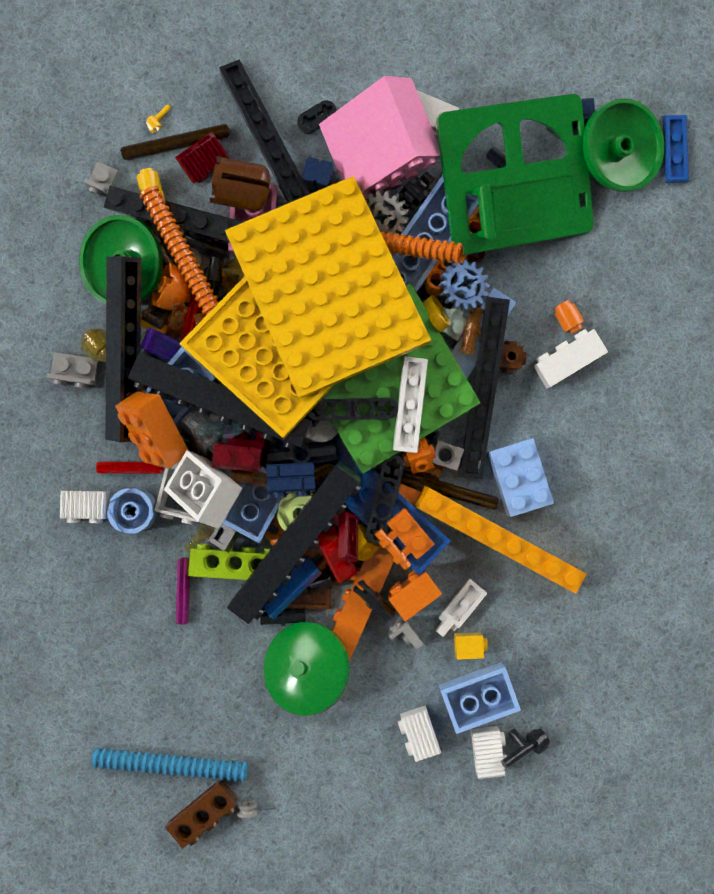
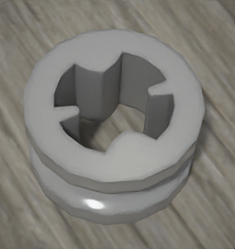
[237,801,258,818]

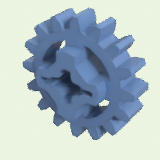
[438,260,490,311]

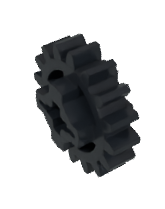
[394,171,435,211]

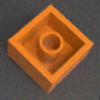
[387,570,442,622]

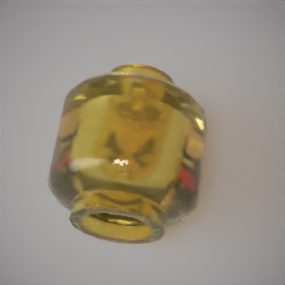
[81,328,106,362]

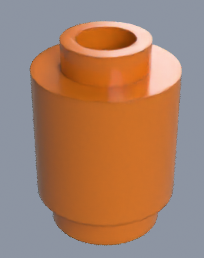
[554,300,585,335]

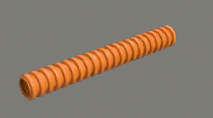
[140,186,219,315]
[381,231,464,264]

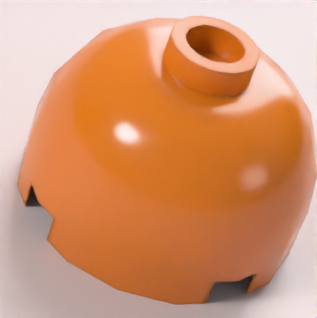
[151,263,192,310]

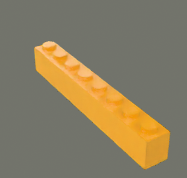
[414,486,587,594]

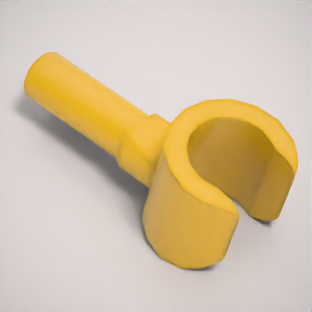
[147,104,171,134]

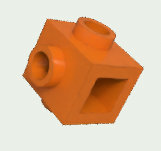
[402,437,436,474]

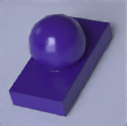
[141,327,181,361]

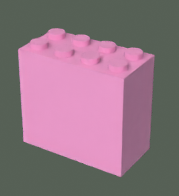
[319,76,441,199]

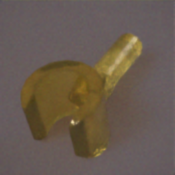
[185,524,211,552]

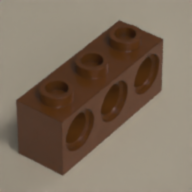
[165,779,238,849]

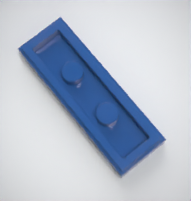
[663,115,689,183]
[263,555,322,619]

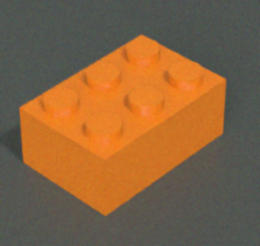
[115,391,189,469]

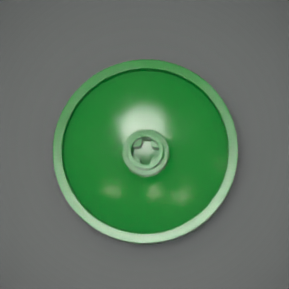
[583,98,664,192]
[79,215,163,304]
[264,622,350,716]

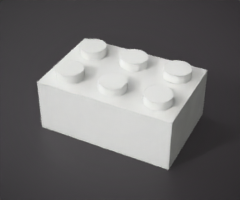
[164,450,242,529]

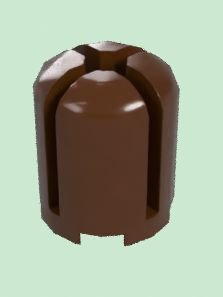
[210,156,271,212]

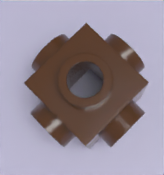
[499,341,527,374]

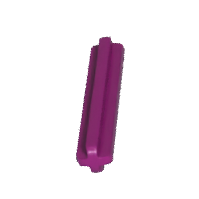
[176,558,190,625]

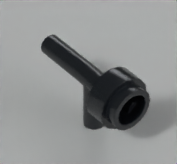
[501,729,550,768]

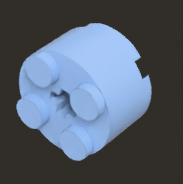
[107,488,158,534]

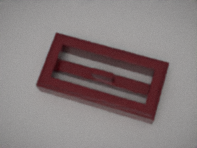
[338,511,358,563]

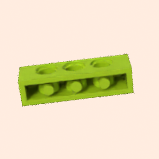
[188,544,271,580]

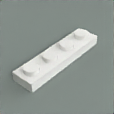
[393,356,428,453]

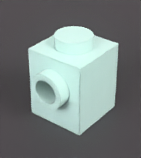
[442,307,469,341]

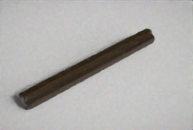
[120,124,230,160]
[390,468,499,510]

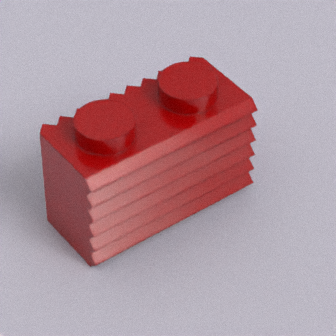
[317,527,358,583]

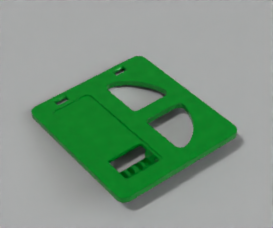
[436,94,594,255]

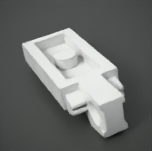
[435,578,487,637]

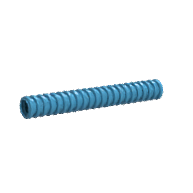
[92,748,248,783]

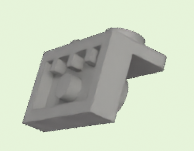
[46,352,100,389]

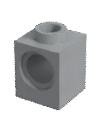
[432,441,464,471]

